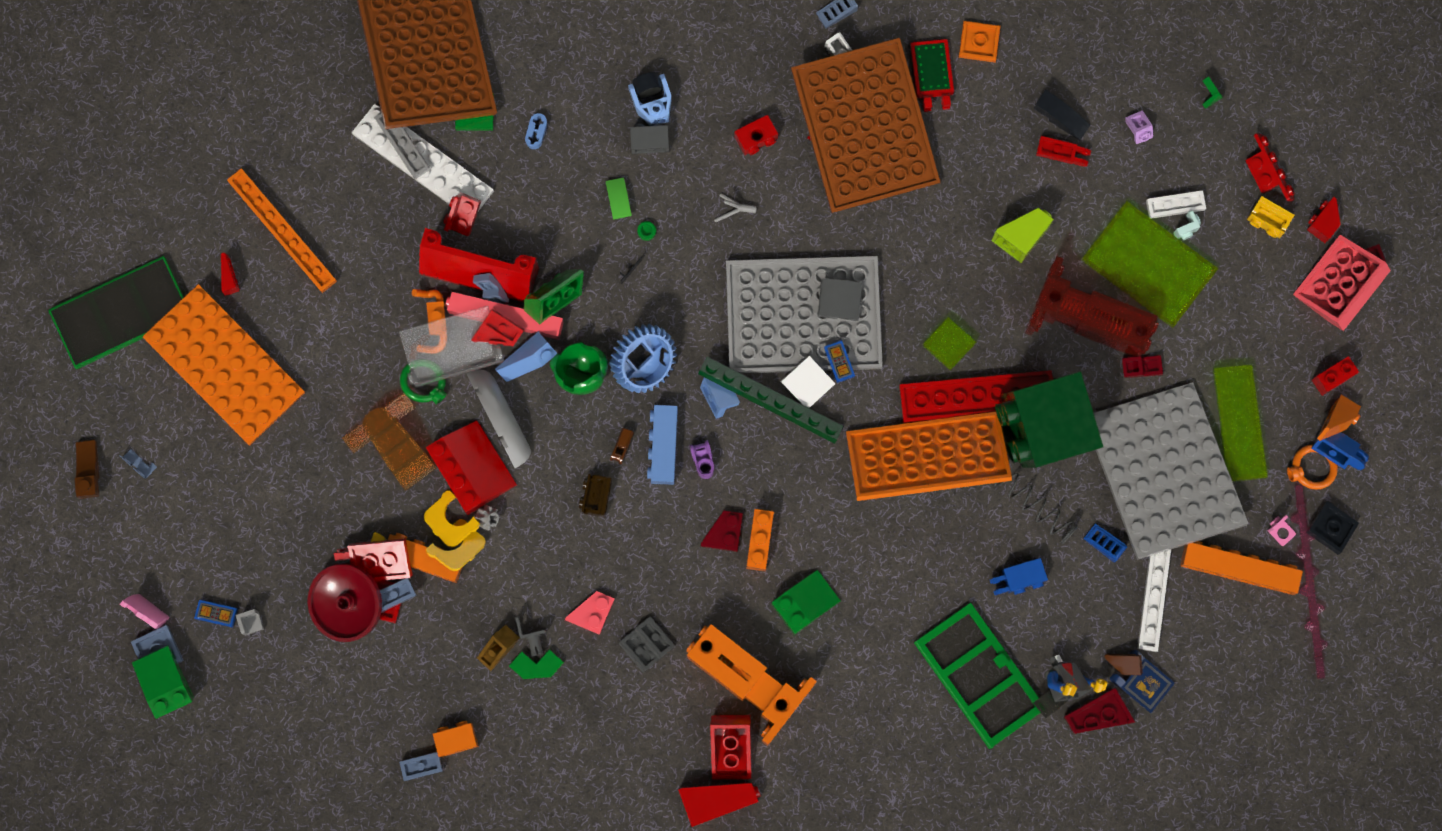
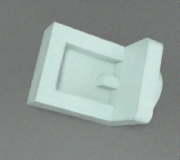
[1173,211,1201,240]

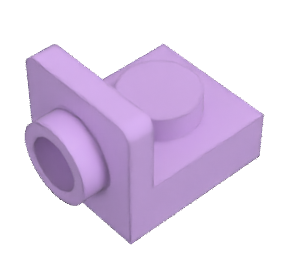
[1125,111,1153,144]

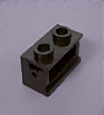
[579,474,612,518]

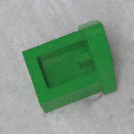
[1202,77,1223,109]

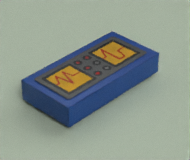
[824,341,855,383]
[194,600,238,628]

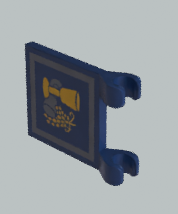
[1110,650,1175,713]

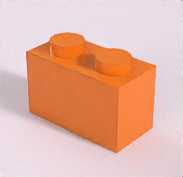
[433,721,479,757]

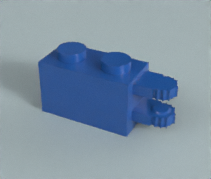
[1311,432,1369,471]
[990,558,1048,595]

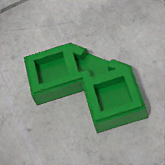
[509,650,564,679]

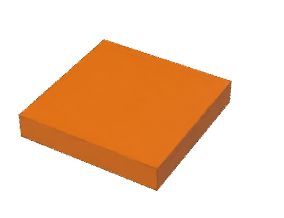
[958,21,1000,63]

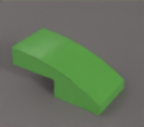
[606,178,632,220]

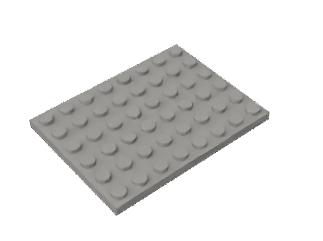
[726,256,883,373]
[1094,382,1248,560]

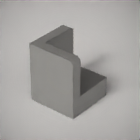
[236,609,264,636]

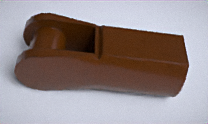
[610,428,634,465]

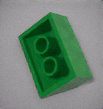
[524,269,584,325]

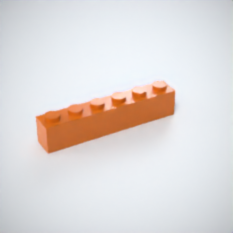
[1180,541,1303,595]

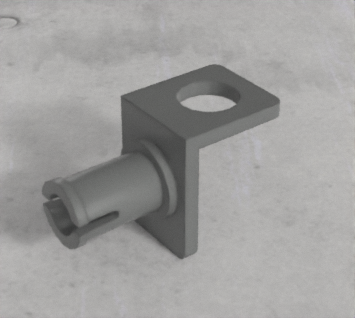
[515,616,547,656]

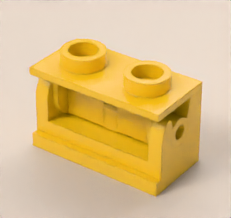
[1247,196,1295,238]

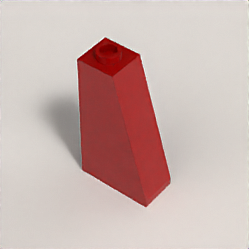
[678,783,761,827]

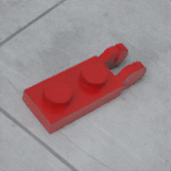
[1036,136,1091,167]

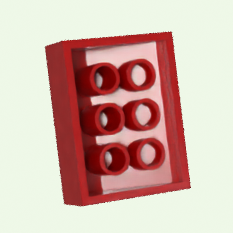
[426,421,517,515]

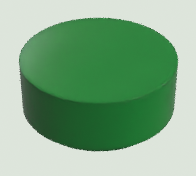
[637,221,656,241]

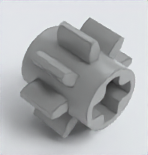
[475,505,499,530]

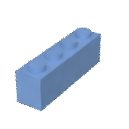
[647,405,678,485]

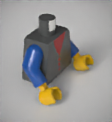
[1045,655,1108,702]

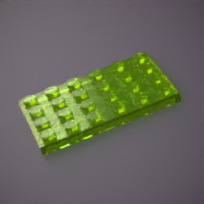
[1081,201,1218,328]

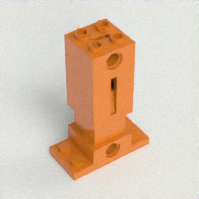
[686,624,817,746]

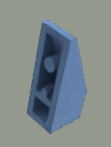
[495,332,557,382]

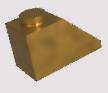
[477,625,520,671]

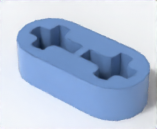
[525,113,547,149]

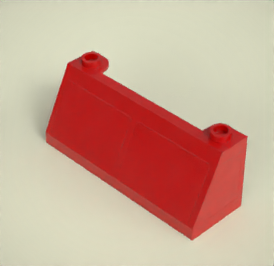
[419,228,539,303]

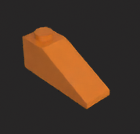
[1317,394,1361,441]

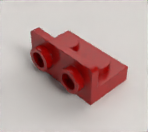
[444,192,481,236]

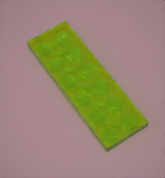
[1213,365,1268,482]

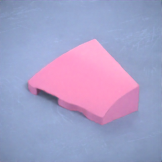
[120,594,170,629]

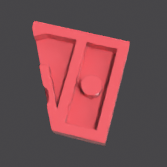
[565,591,615,635]

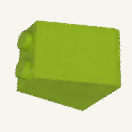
[991,208,1054,263]

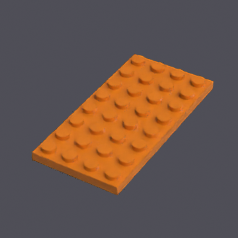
[143,284,305,446]
[846,412,1012,501]

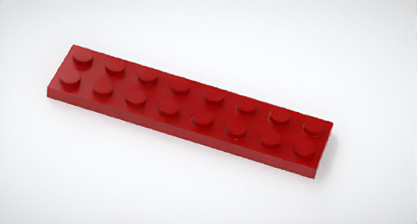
[899,370,1053,423]

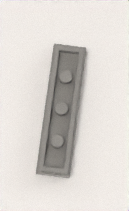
[374,112,431,179]

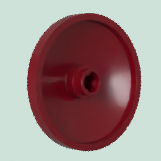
[307,564,382,642]

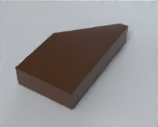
[1104,653,1143,675]

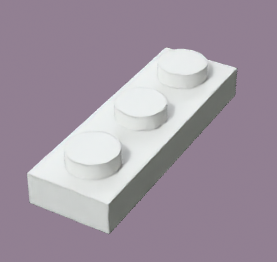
[1146,190,1206,219]

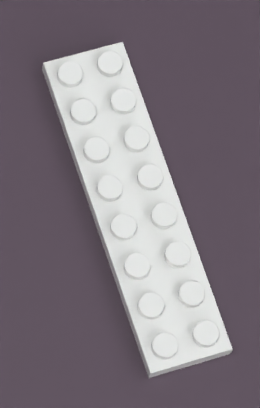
[352,104,494,211]

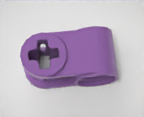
[689,440,714,479]

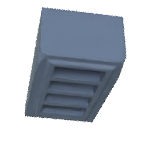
[816,0,858,29]

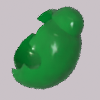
[550,342,608,395]

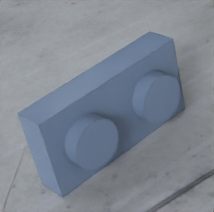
[380,578,417,613]
[399,752,443,781]

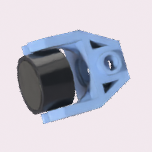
[628,72,672,126]

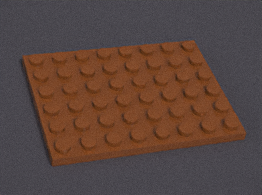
[357,0,497,129]
[791,38,941,214]

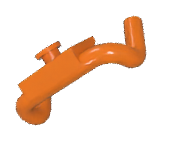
[412,289,447,353]

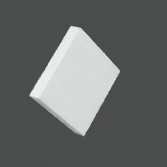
[781,355,835,408]

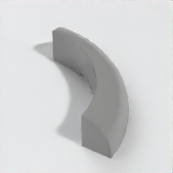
[466,370,531,468]

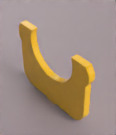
[424,490,480,547]
[426,519,485,571]

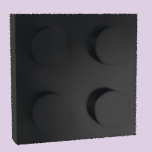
[1306,501,1359,555]

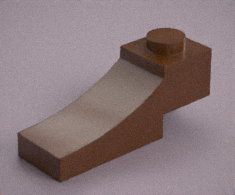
[75,440,100,499]

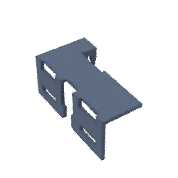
[119,449,157,479]

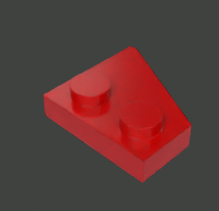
[471,309,524,347]

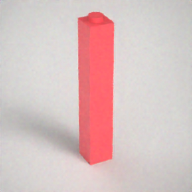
[445,292,564,340]

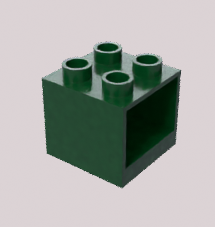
[995,372,1104,468]

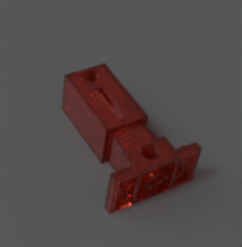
[1025,256,1159,357]

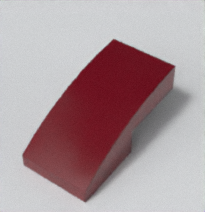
[1122,355,1163,378]

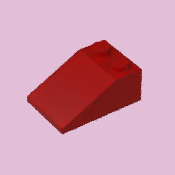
[710,715,751,779]

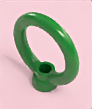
[400,359,447,405]

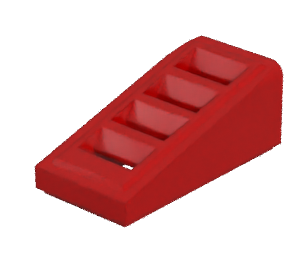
[221,252,240,296]

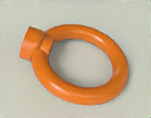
[1287,445,1338,490]

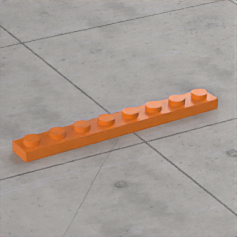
[227,168,337,293]

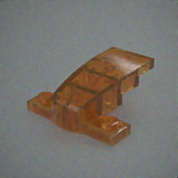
[342,392,436,491]

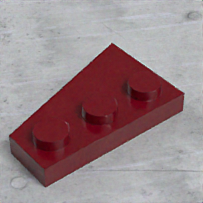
[1064,688,1135,734]

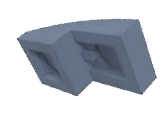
[473,273,509,304]

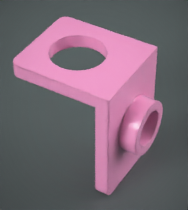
[1267,515,1296,546]

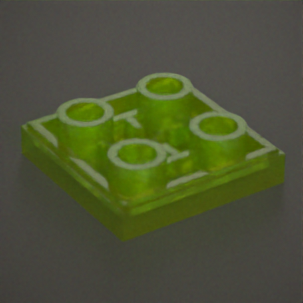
[922,317,976,371]

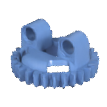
[609,324,677,393]

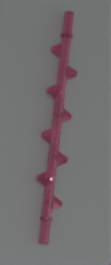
[1290,485,1328,679]

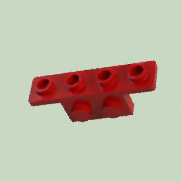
[1245,133,1295,202]

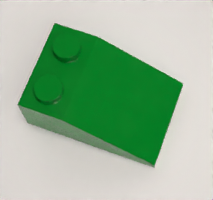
[771,570,841,636]
[132,645,194,719]

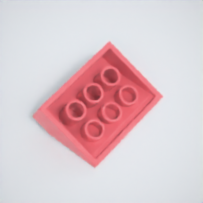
[1293,235,1391,331]

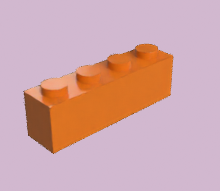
[388,533,463,583]

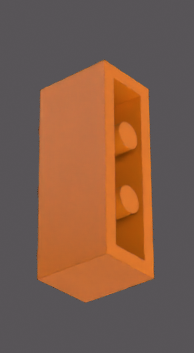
[746,509,774,571]

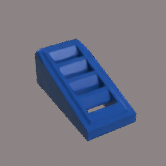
[1083,523,1128,563]

